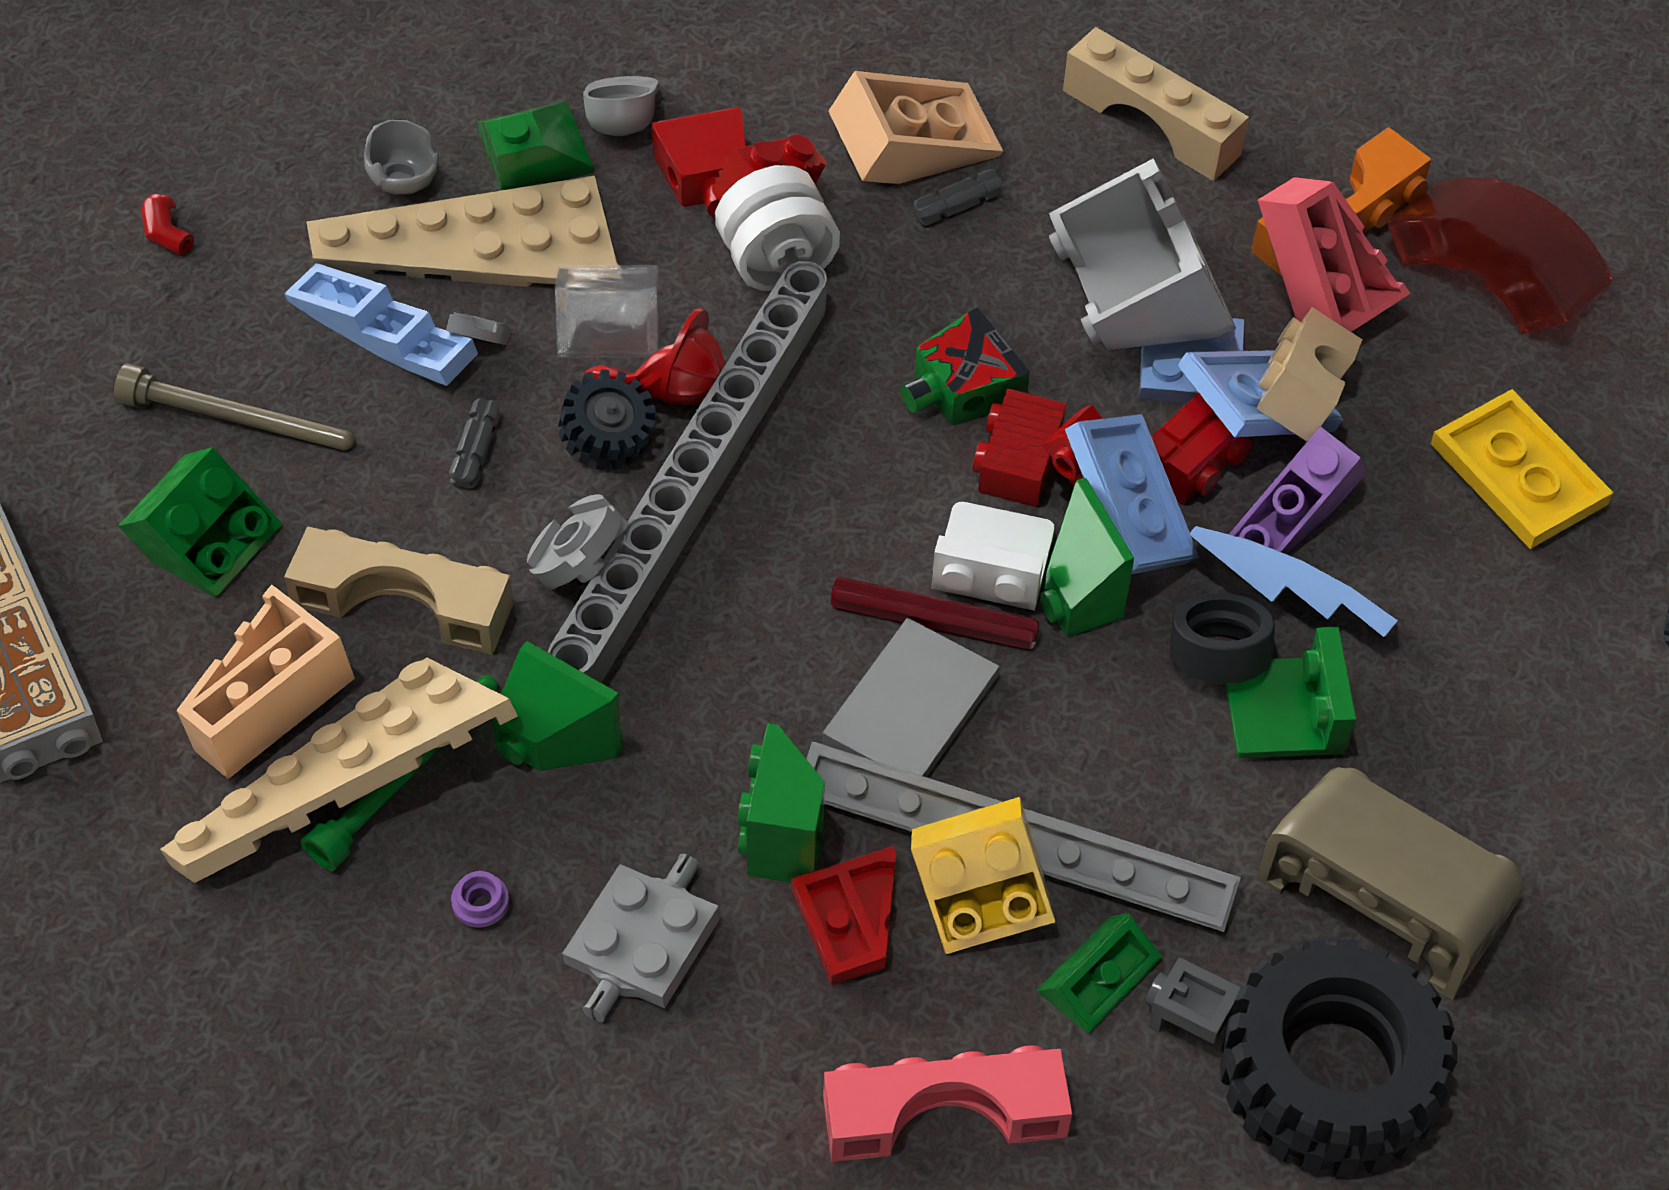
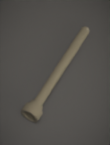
[114,363,354,451]

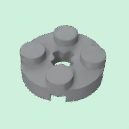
[527,494,628,590]

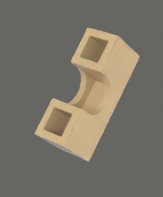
[1256,307,1363,441]

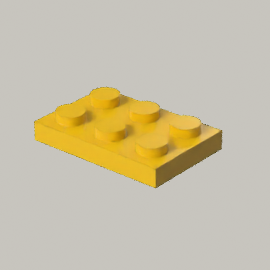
[1431,389,1614,549]

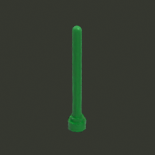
[301,675,498,872]

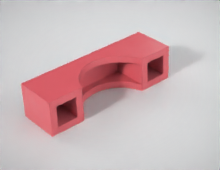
[823,1046,1072,1162]

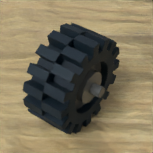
[558,370,656,470]

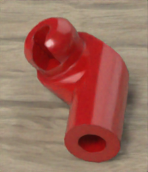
[141,194,194,257]

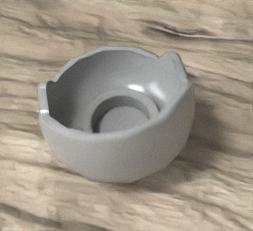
[364,120,438,195]

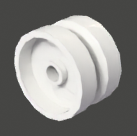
[715,165,840,291]

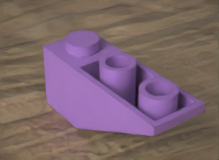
[1229,426,1367,554]

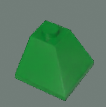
[476,101,594,191]
[1040,477,1134,638]
[491,641,623,771]

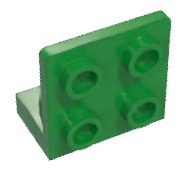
[1225,627,1356,758]

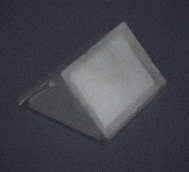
[555,265,659,359]

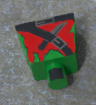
[900,307,1030,425]

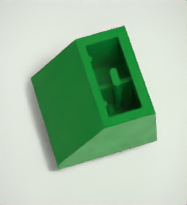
[118,447,283,597]
[738,723,825,883]

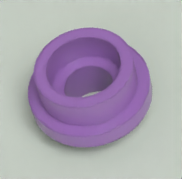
[451,871,509,927]

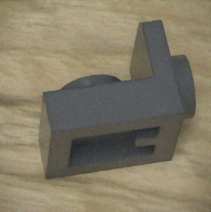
[1145,957,1240,1044]

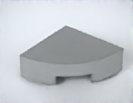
[446,312,511,345]

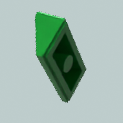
[1037,913,1163,1033]

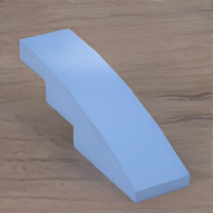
[285,263,478,386]
[1189,526,1398,637]

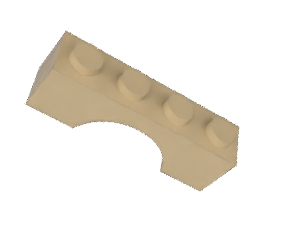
[1063,27,1249,181]
[284,526,513,655]

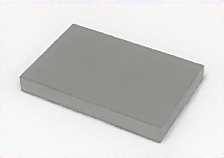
[822,618,1000,777]

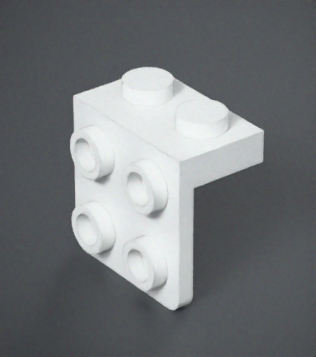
[931,502,1054,611]

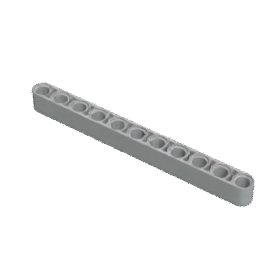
[547,261,827,683]

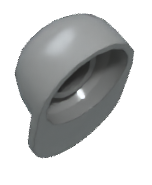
[583,76,659,136]

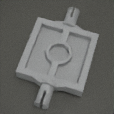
[562,854,721,1023]

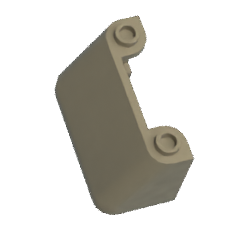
[1256,767,1524,1000]

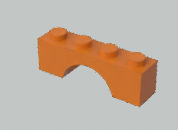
[1251,127,1432,276]

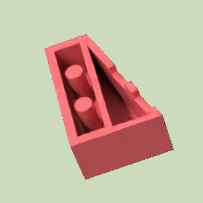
[1258,177,1411,332]

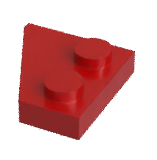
[791,846,896,986]

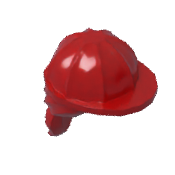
[583,308,725,406]

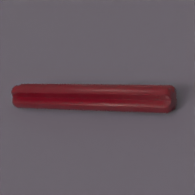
[831,577,1039,649]

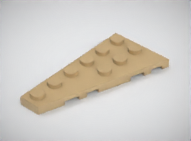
[307,176,623,295]
[160,657,518,883]

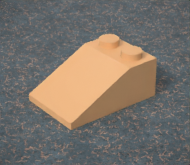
[829,71,1004,184]

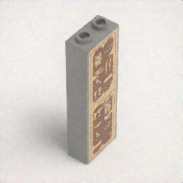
[0,504,103,783]

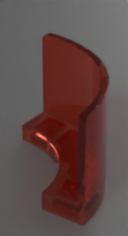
[1386,177,1612,334]

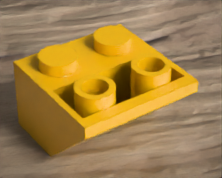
[911,797,1055,954]

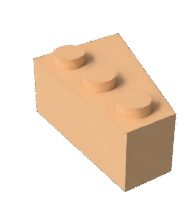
[177,584,355,779]

